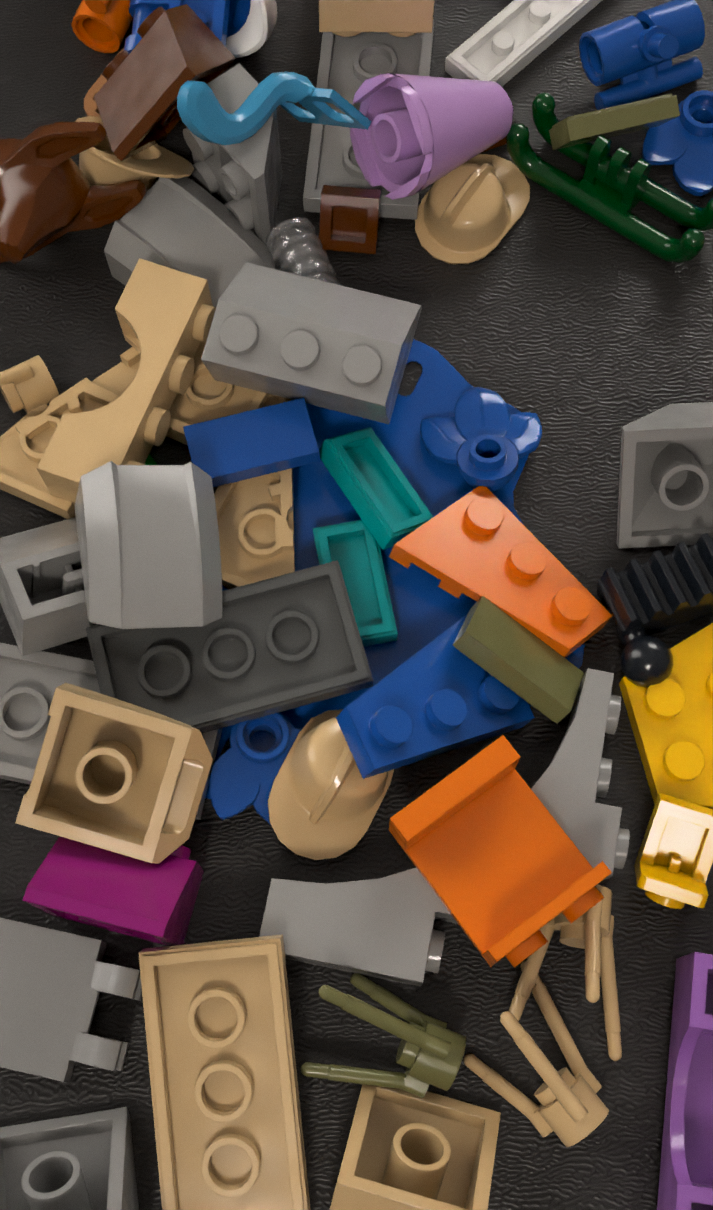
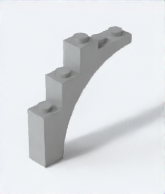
[259,668,630,987]

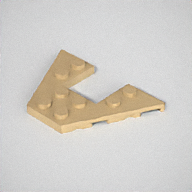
[0,342,295,589]

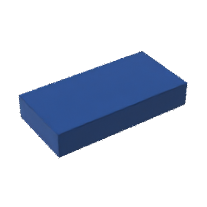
[183,398,320,487]

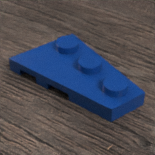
[336,614,535,779]

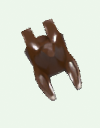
[0,122,147,265]

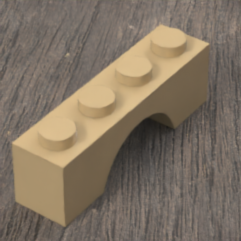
[37,258,216,503]

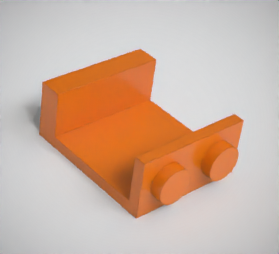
[389,735,612,968]

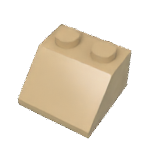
[330,1085,501,1210]

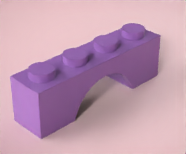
[657,952,713,1210]

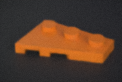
[389,486,612,658]

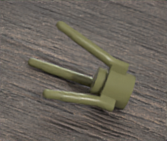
[301,973,466,1098]

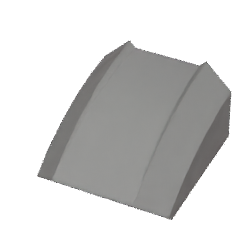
[104,177,276,307]
[75,461,222,629]

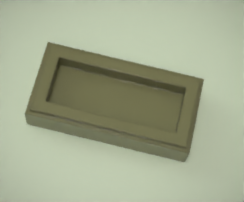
[549,93,680,150]
[453,596,584,723]

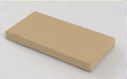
[139,934,311,1210]

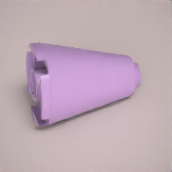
[350,73,513,200]

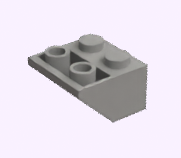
[183,63,282,246]
[0,517,99,657]

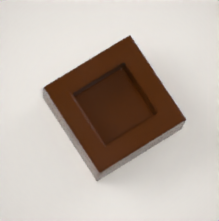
[319,185,381,254]

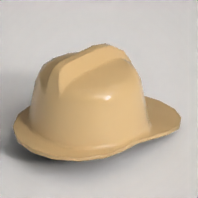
[75,116,194,192]
[415,154,530,264]
[268,710,394,860]

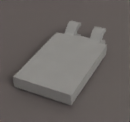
[0,918,142,1082]

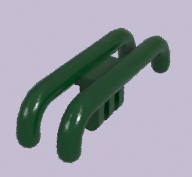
[506,92,713,263]

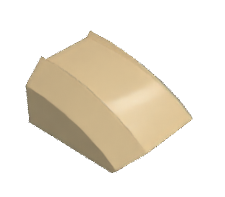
[15,682,213,864]

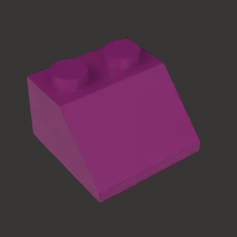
[22,836,204,946]

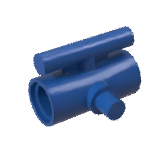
[579,0,705,110]

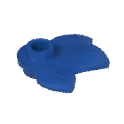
[642,90,713,196]
[420,387,542,491]
[209,712,302,825]

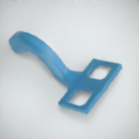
[177,71,372,145]

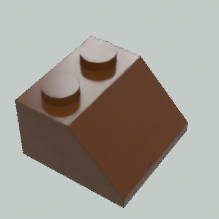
[94,4,236,161]

